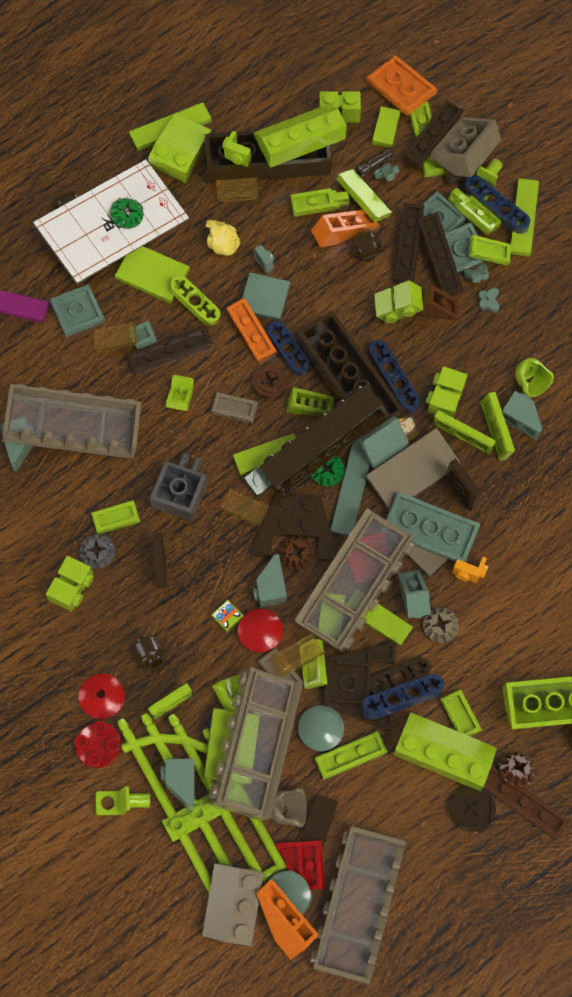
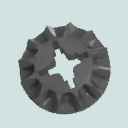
[79,533,115,569]

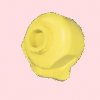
[206,220,240,256]

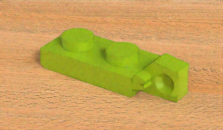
[291,188,349,217]
[448,188,502,235]

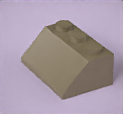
[430,117,501,177]
[202,863,264,946]

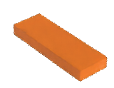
[226,298,277,363]

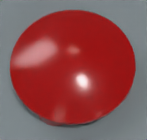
[238,609,283,653]
[74,721,121,768]

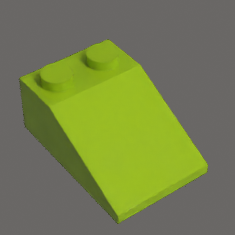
[149,113,212,183]

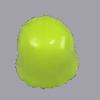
[515,358,554,398]
[212,674,240,711]

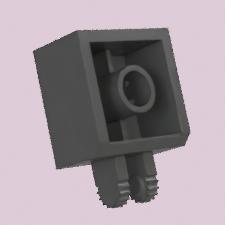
[150,453,208,522]

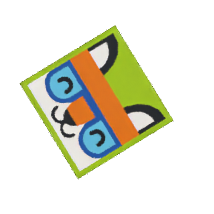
[211,600,243,632]

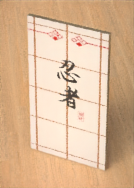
[33,160,189,284]

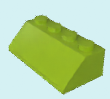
[253,104,347,168]
[502,676,572,730]
[394,712,497,791]

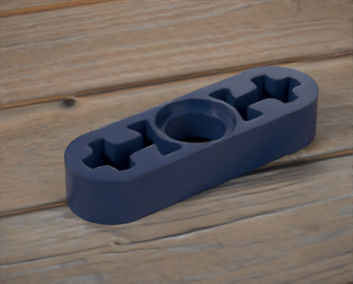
[268,321,310,376]

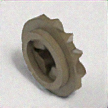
[423,607,459,643]

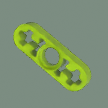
[170,276,220,326]

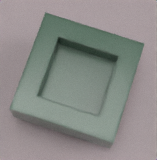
[255,245,274,274]
[129,321,158,349]
[244,465,272,495]

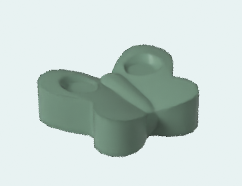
[373,163,399,181]
[464,264,489,283]
[478,288,500,313]

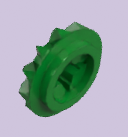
[110,196,144,229]
[311,456,345,486]

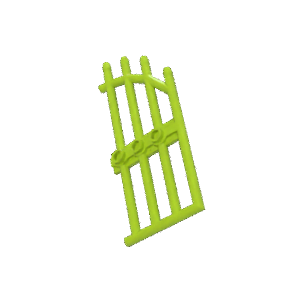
[118,713,287,893]

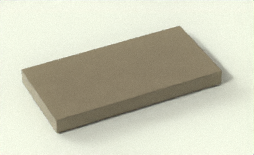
[365,428,461,512]

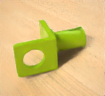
[466,159,503,201]
[95,786,150,815]

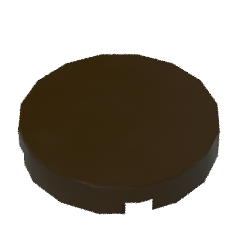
[449,786,496,833]

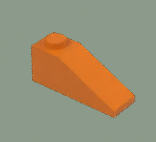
[311,210,379,247]
[256,879,319,960]

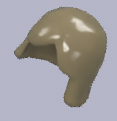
[271,788,307,827]

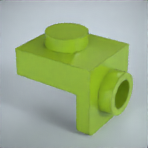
[222,131,251,166]
[166,375,194,411]

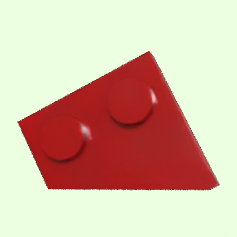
[276,840,325,890]

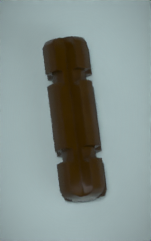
[357,148,394,177]

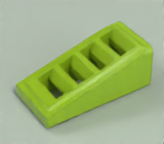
[287,387,335,417]

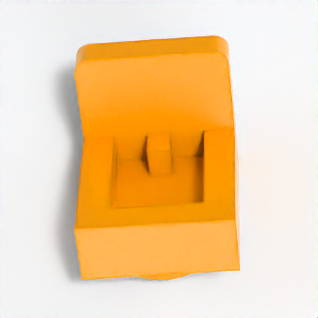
[452,557,488,584]

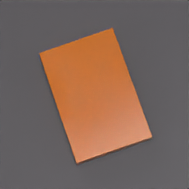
[366,55,437,116]

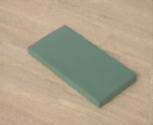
[381,492,480,562]

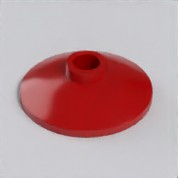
[79,674,125,719]

